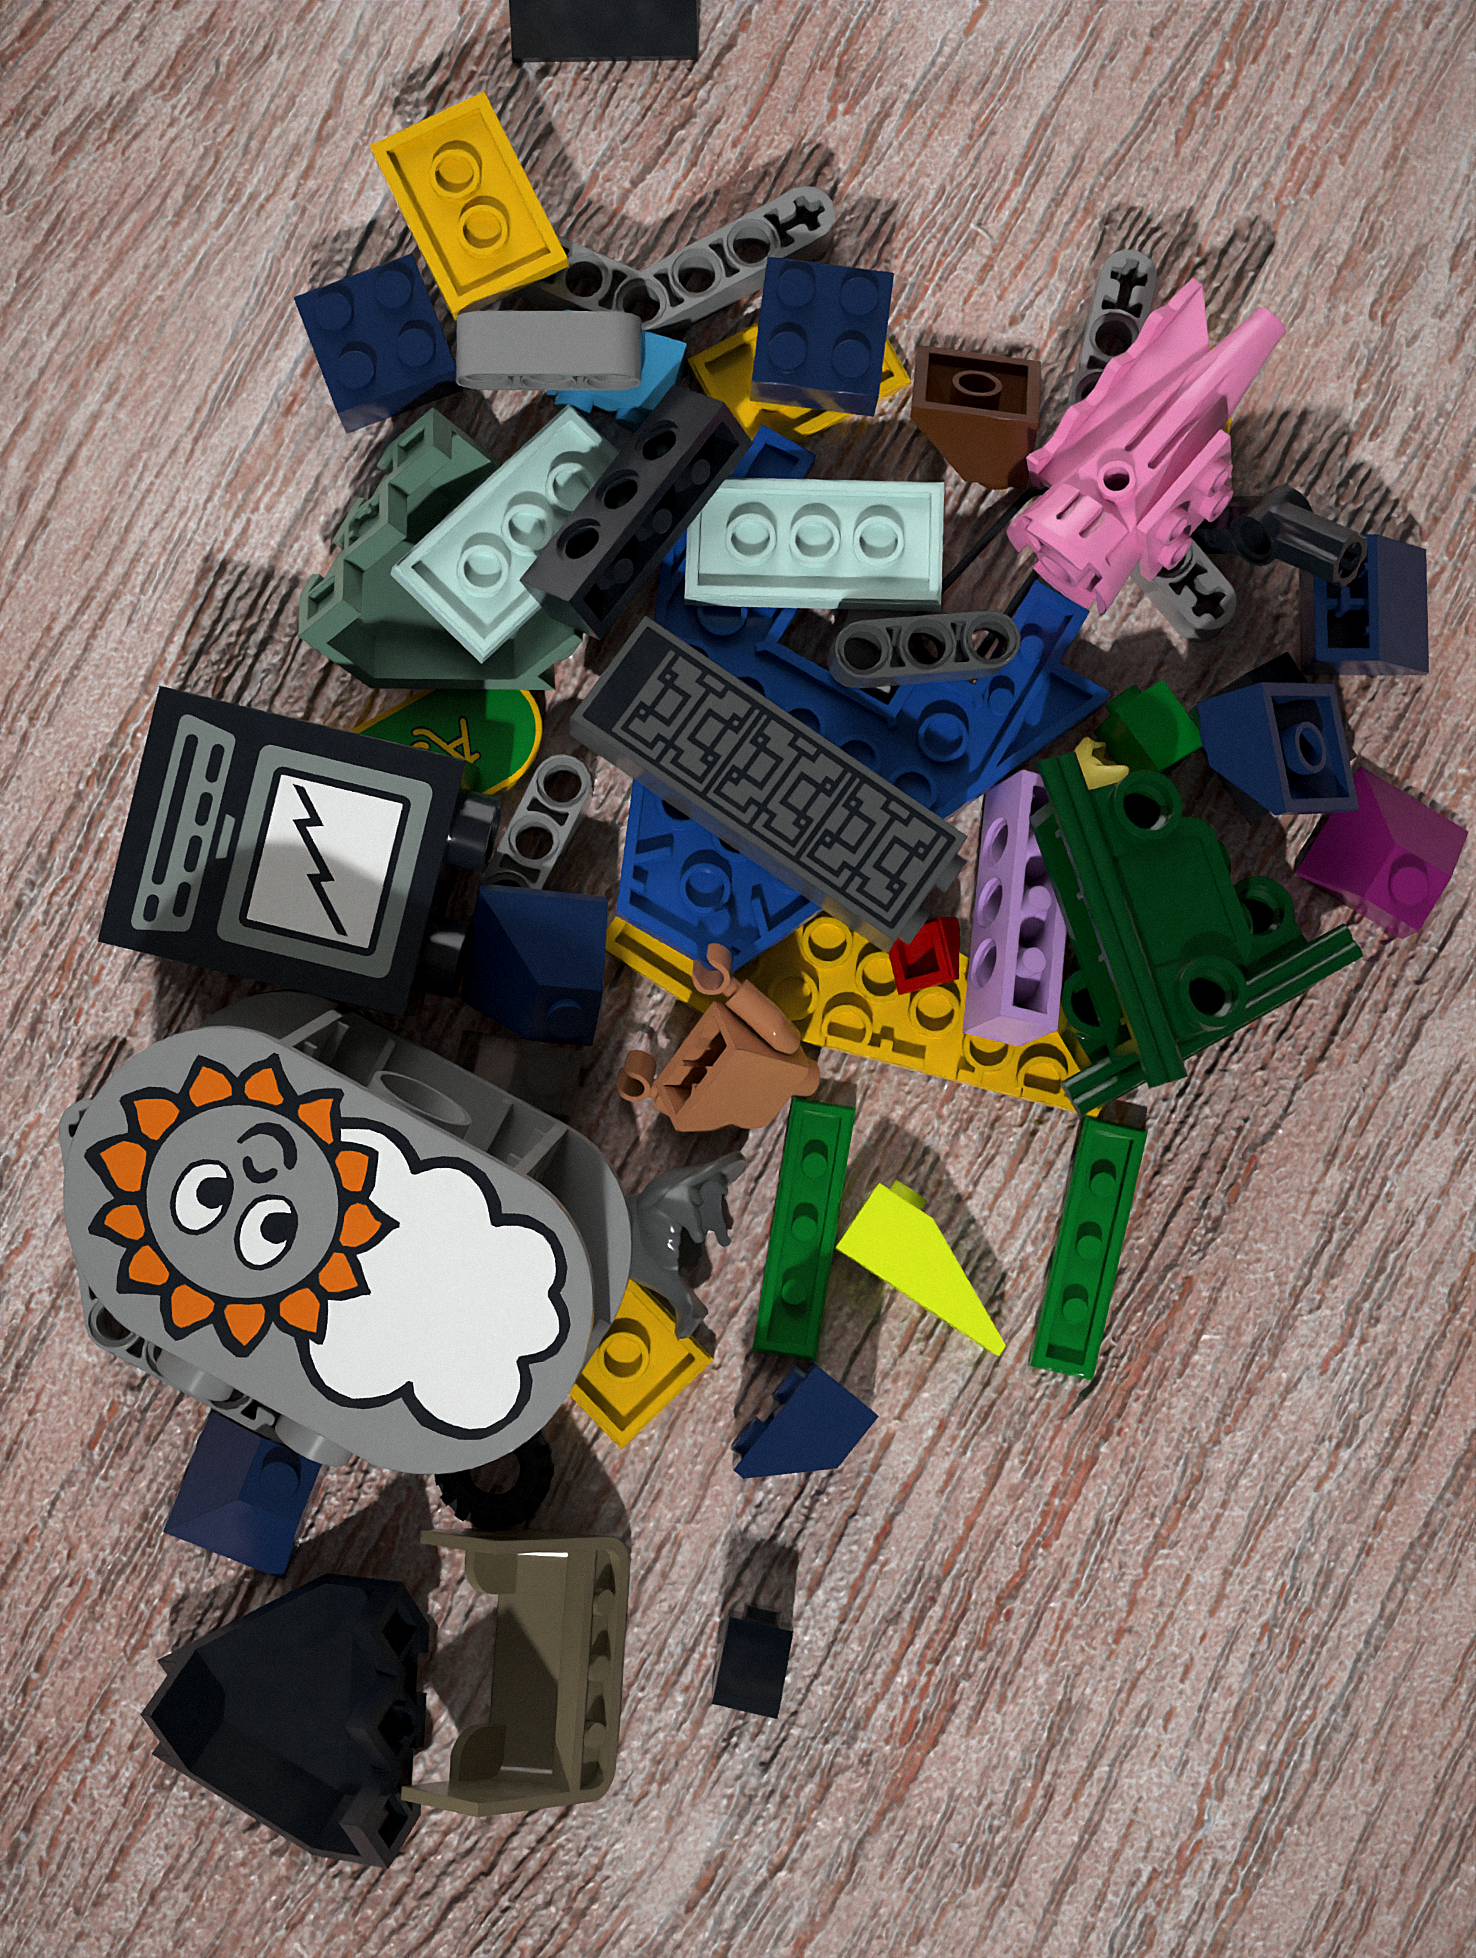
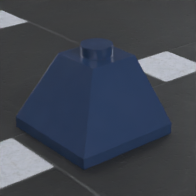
[1197,682,1359,815]
[461,883,608,1046]
[163,1410,329,1579]

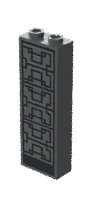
[570,615,968,954]

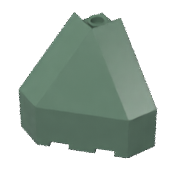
[298,407,583,690]

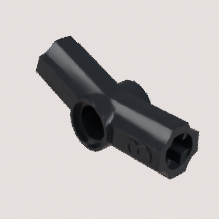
[1190,485,1367,588]

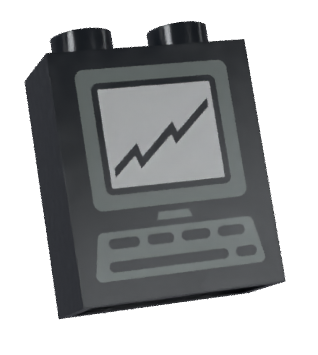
[97,686,503,1017]

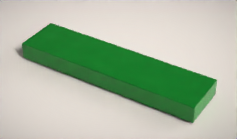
[752,1097,856,1361]
[1028,1116,1148,1381]

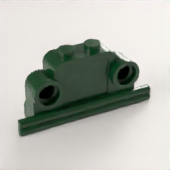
[1029,752,1253,1089]
[1056,876,1363,1117]

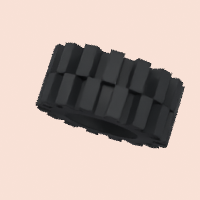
[434,1430,554,1530]

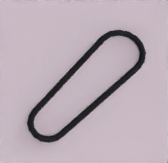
[911,486,1050,665]

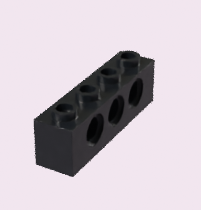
[519,385,753,640]

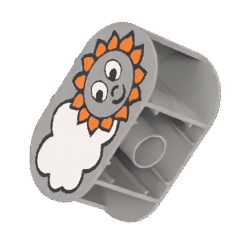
[63,990,633,1474]

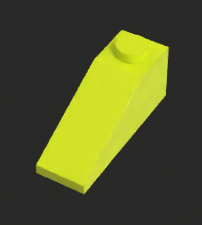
[834,1180,1006,1356]

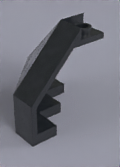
[140,1573,430,1869]

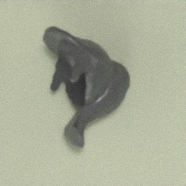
[626,1150,747,1340]

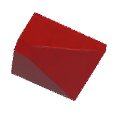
[888,917,960,995]

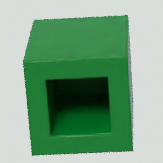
[1094,680,1203,776]

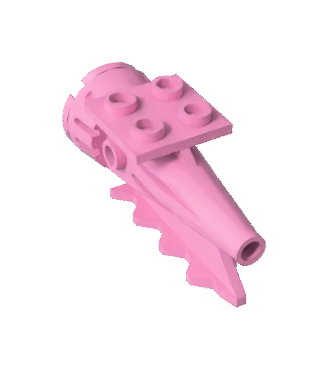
[1007,278,1286,613]

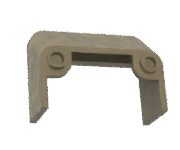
[401,1528,630,1817]

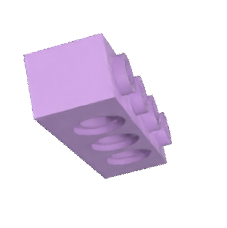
[962,770,1066,1046]

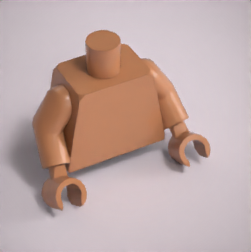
[616,943,820,1134]

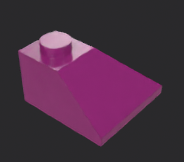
[1294,766,1469,939]

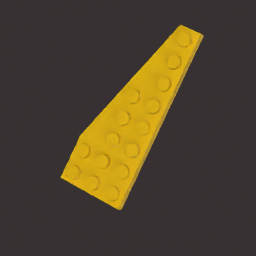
[605,910,1103,1118]

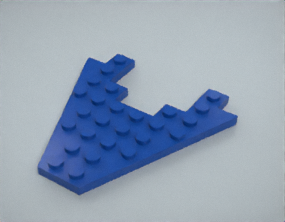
[616,424,1111,976]

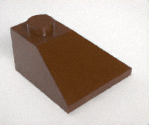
[910,345,1041,490]

